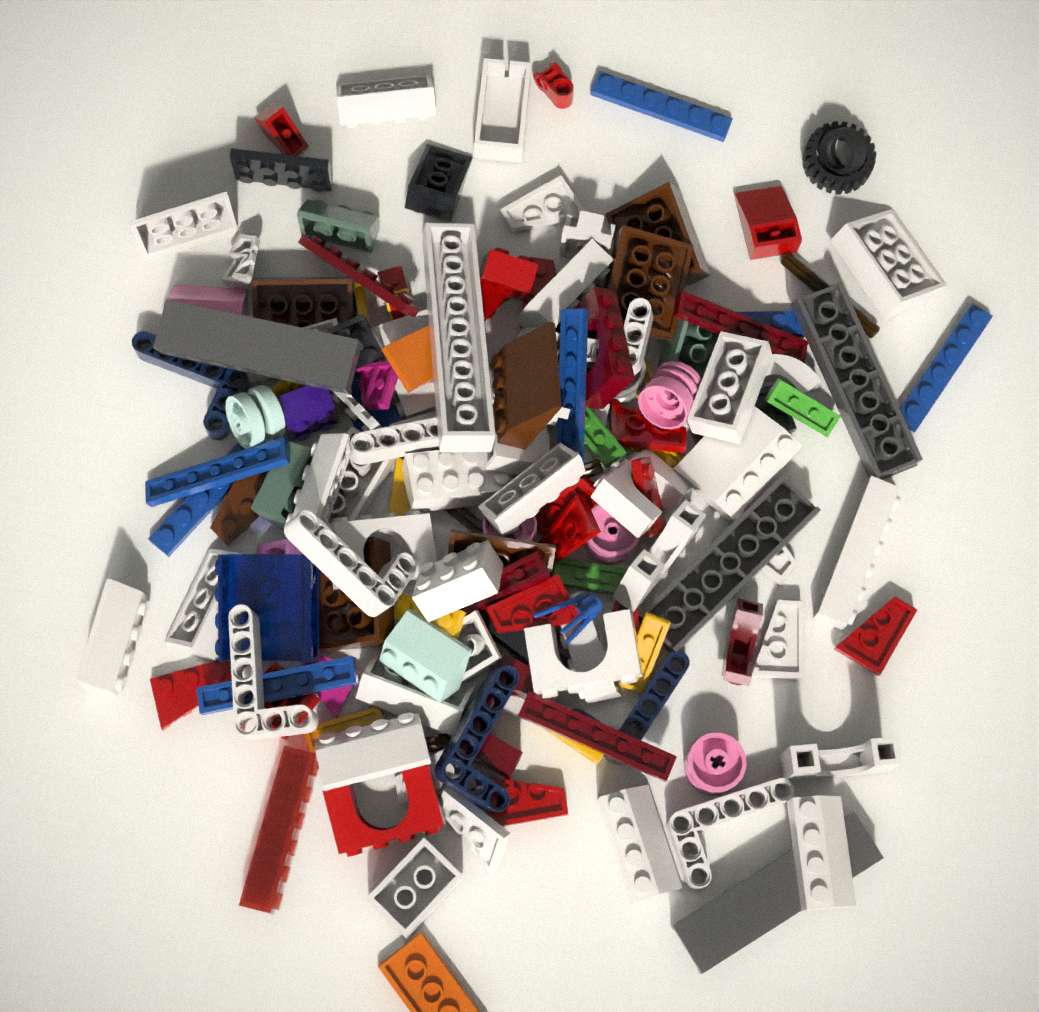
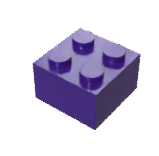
[276,386,339,441]

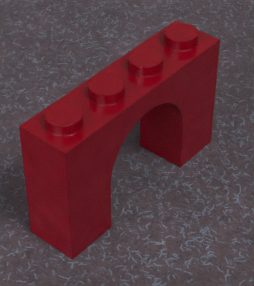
[573,287,635,409]
[459,653,554,779]

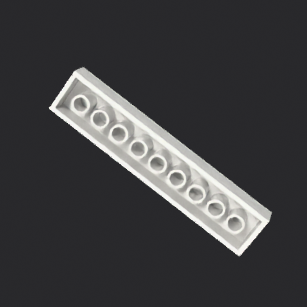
[422,223,495,452]

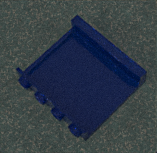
[215,554,319,663]

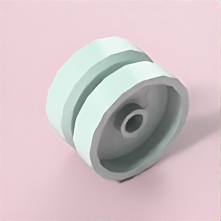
[225,385,285,449]

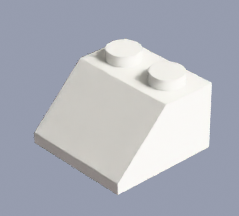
[454,610,502,681]

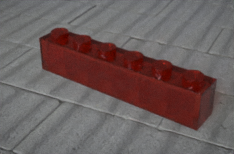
[239,745,319,915]

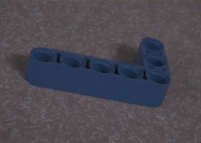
[132,331,250,440]
[571,651,690,765]
[434,665,519,812]

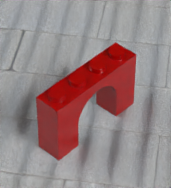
[322,764,446,857]

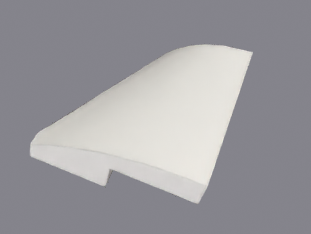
[222,234,260,286]

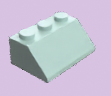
[379,609,472,703]

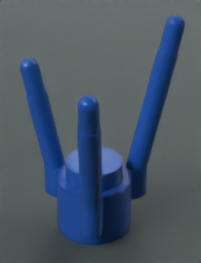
[533,592,603,644]

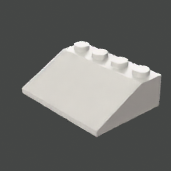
[129,191,238,258]
[830,209,946,319]
[673,406,802,522]

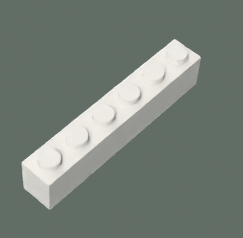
[814,476,901,630]

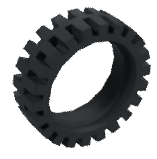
[802,121,876,195]

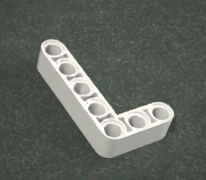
[518,298,653,375]
[350,417,439,465]
[284,510,417,617]
[228,604,319,740]
[667,778,795,890]

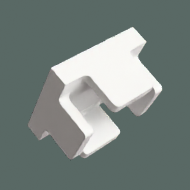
[559,211,616,259]

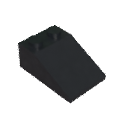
[404,144,473,222]

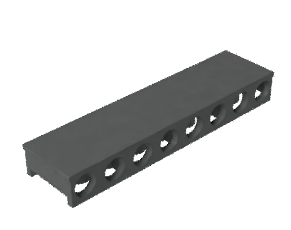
[791,281,923,480]
[153,299,364,395]
[639,474,821,653]
[671,811,884,974]

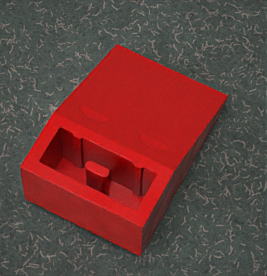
[734,186,802,260]

